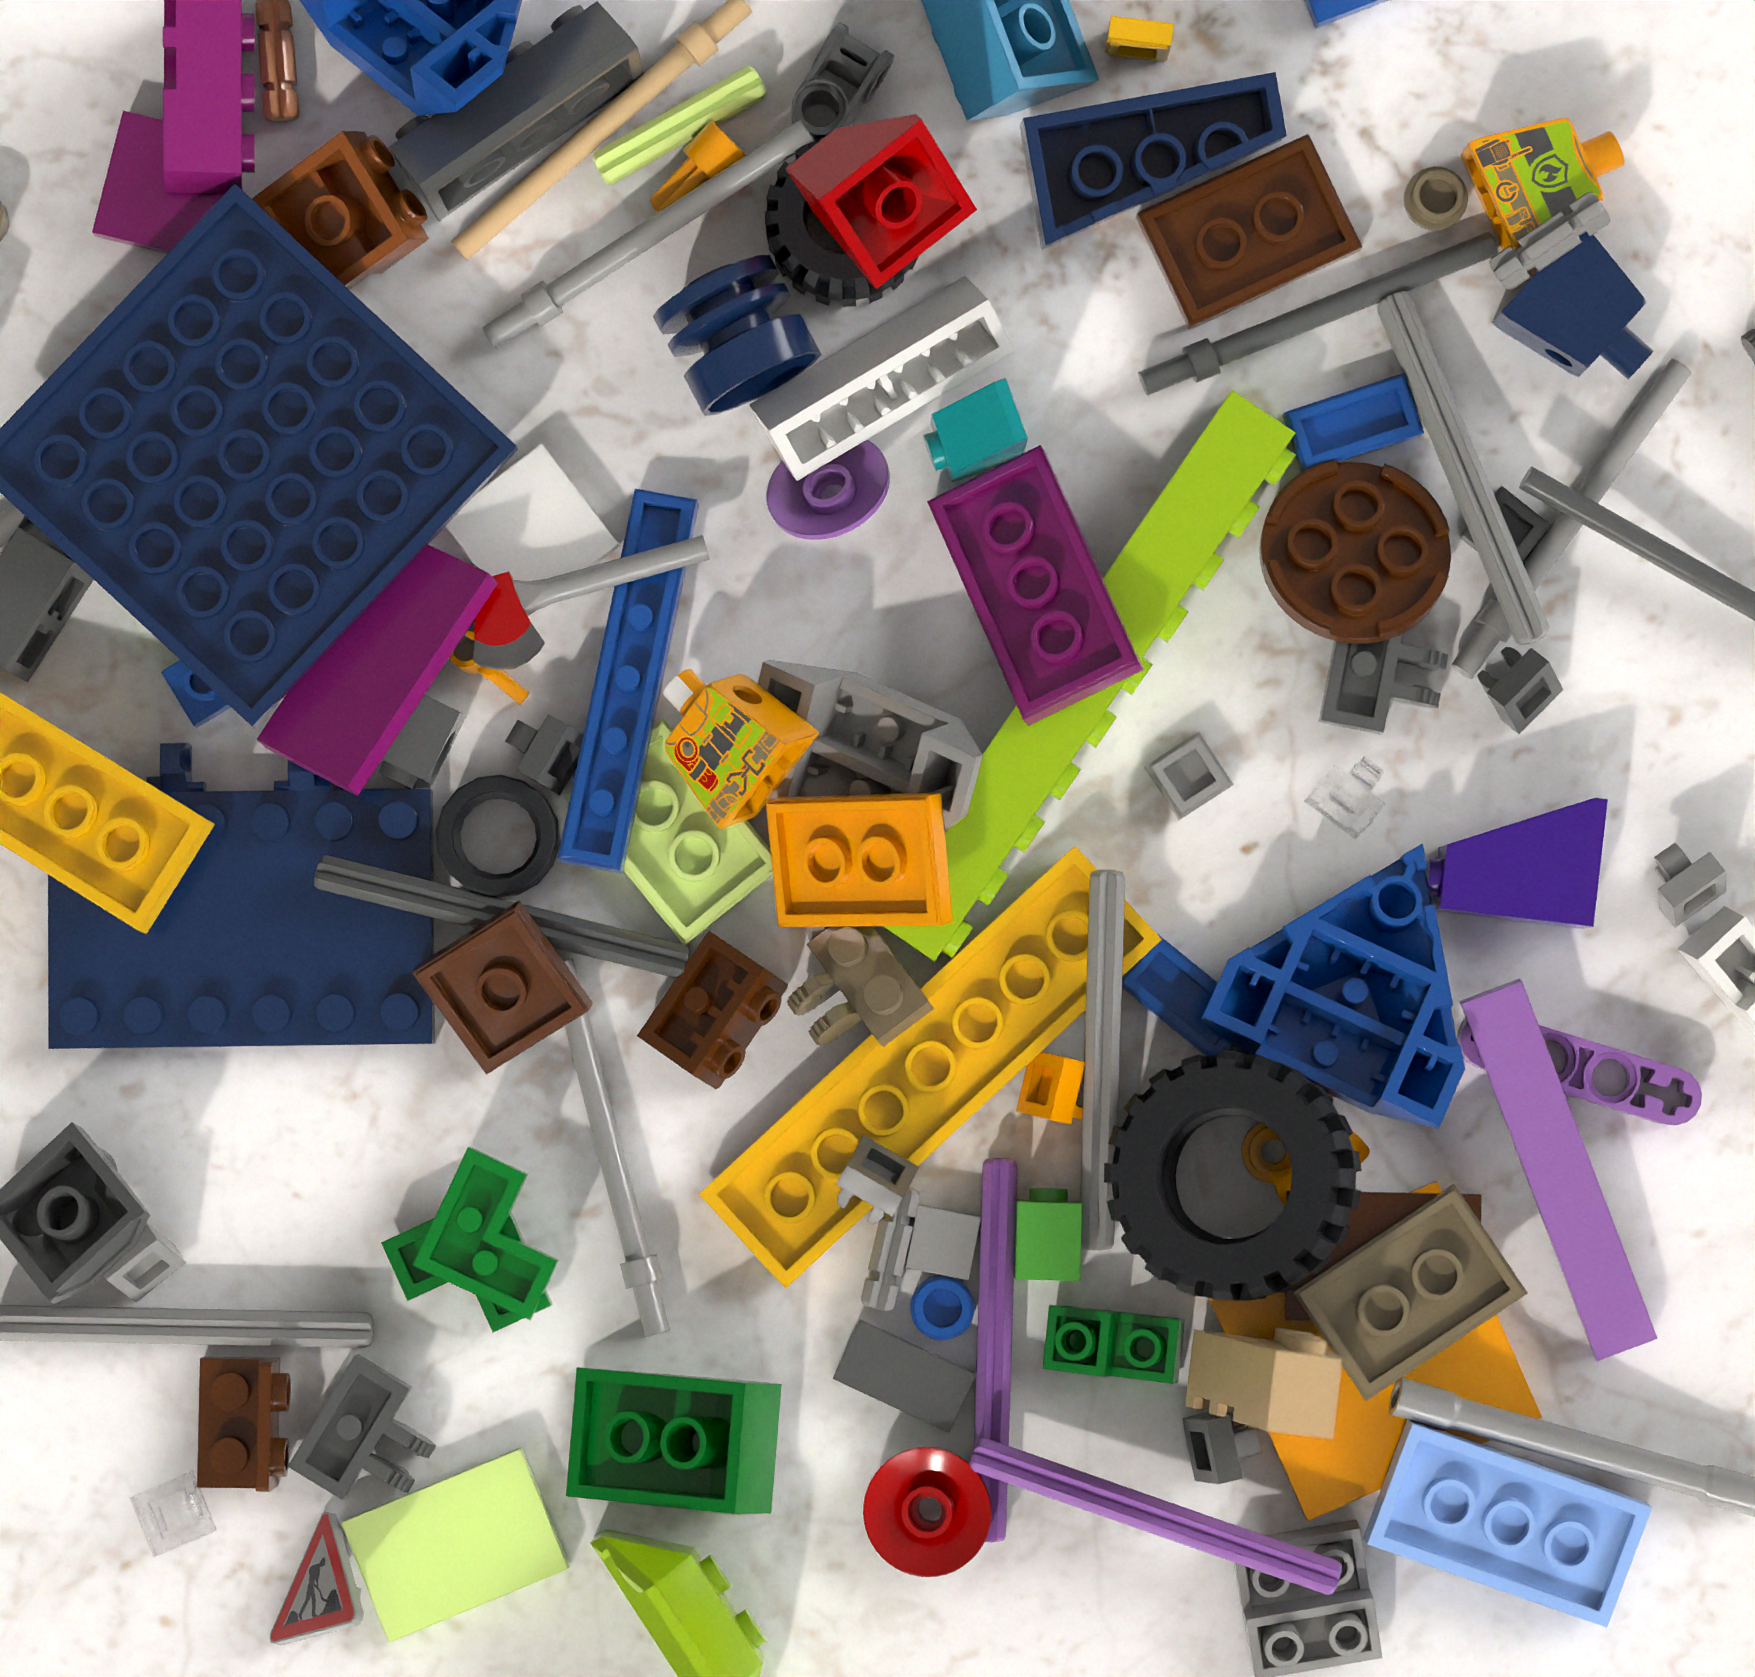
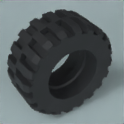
[1104,1051,1362,1301]

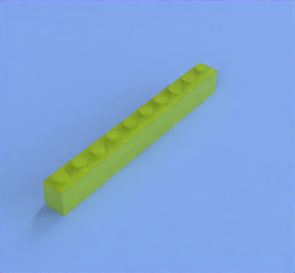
[881,390,1296,963]

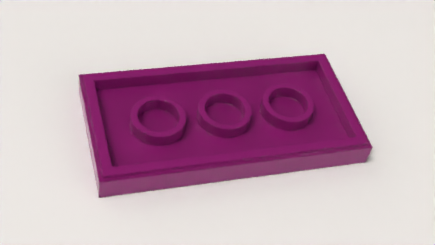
[927,445,1144,726]
[256,545,498,796]

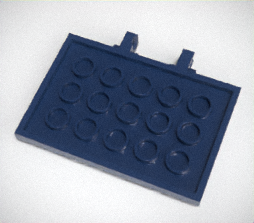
[48,743,435,1049]

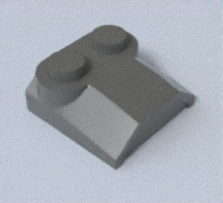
[0,1122,150,1304]

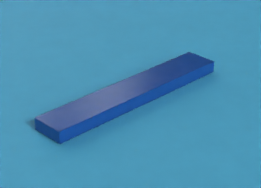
[557,489,699,874]

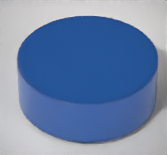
[910,1275,974,1340]

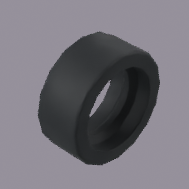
[436,775,560,897]

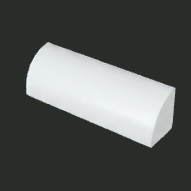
[749,276,1015,481]

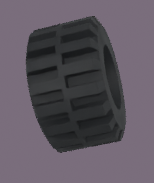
[765,137,918,307]

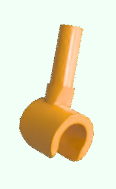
[449,631,530,705]

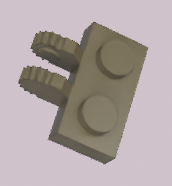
[787,926,934,1047]

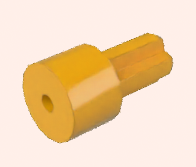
[650,120,747,212]

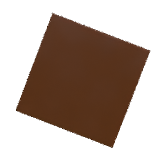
[412,900,593,1075]

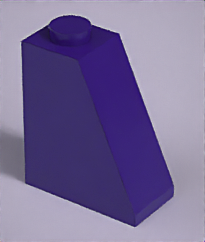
[1425,798,1608,929]

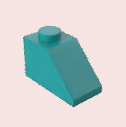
[923,378,1028,483]

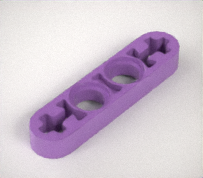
[1457,1019,1702,1125]

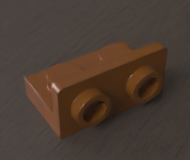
[637,931,788,1089]
[197,1357,291,1492]

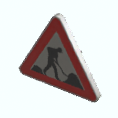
[270,1512,364,1646]

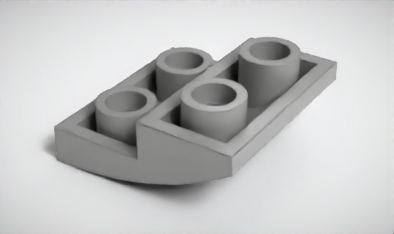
[1234,1520,1383,1677]

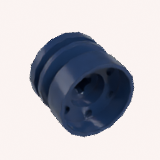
[653,255,822,416]

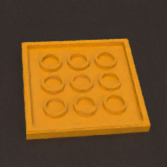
[1208,1181,1542,1521]

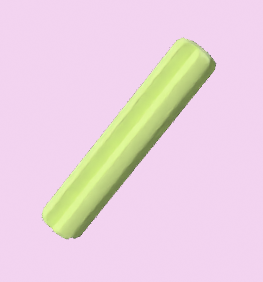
[592,66,766,184]

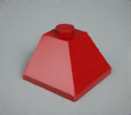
[785,114,977,289]

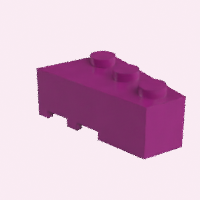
[163,0,255,194]

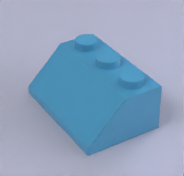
[921,0,1099,121]

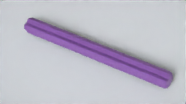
[974,1158,1017,1542]
[970,1437,1342,1595]

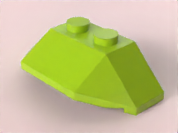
[590,1529,767,1677]

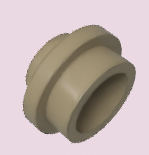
[1404,167,1468,231]

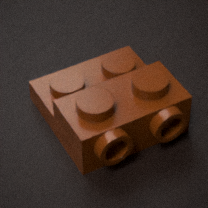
[252,131,429,290]

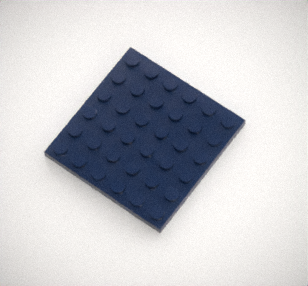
[0,184,518,728]

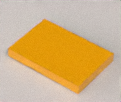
[765,793,953,927]

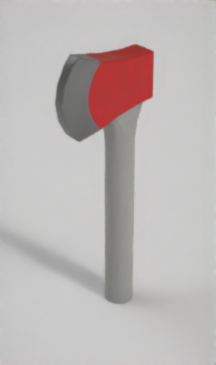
[473,535,710,670]

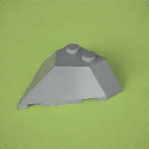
[758,660,983,942]

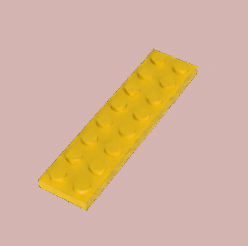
[699,846,1162,1289]

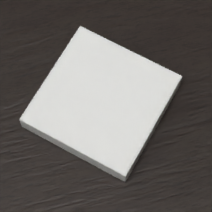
[445,444,620,615]

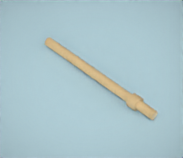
[451,0,753,261]

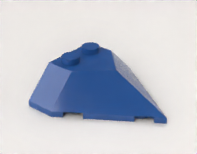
[300,0,522,116]
[1201,843,1465,1129]

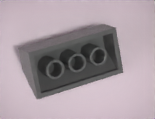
[389,1,644,221]

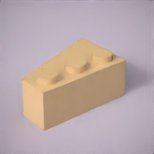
[1185,1328,1342,1439]

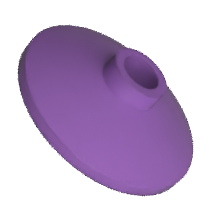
[766,440,890,540]

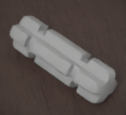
[1489,192,1610,290]
[861,1187,920,1311]

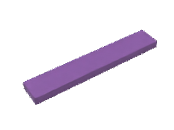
[1459,978,1658,1361]

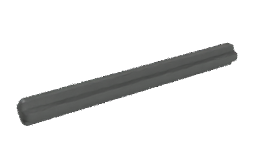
[314,855,689,978]

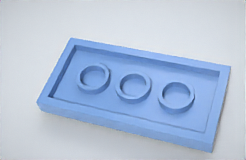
[1363,1419,1652,1627]

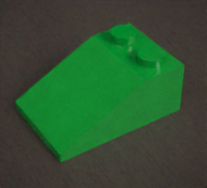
[566,1367,782,1514]

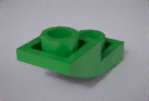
[1042,1305,1185,1384]

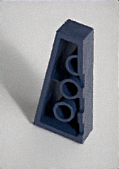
[1019,72,1287,250]

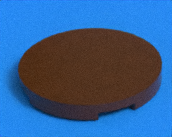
[1259,460,1451,644]

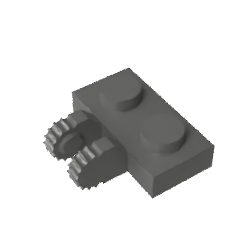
[1318,634,1448,734]
[287,1354,436,1500]

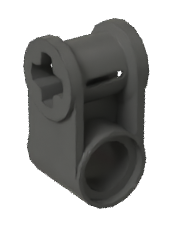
[791,22,895,149]

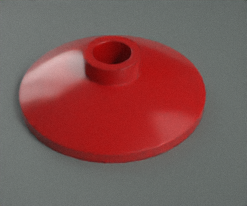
[863,1447,992,1577]

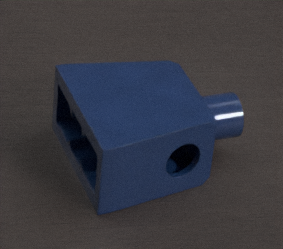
[1492,232,1654,379]

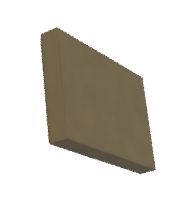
[1292,1184,1528,1401]

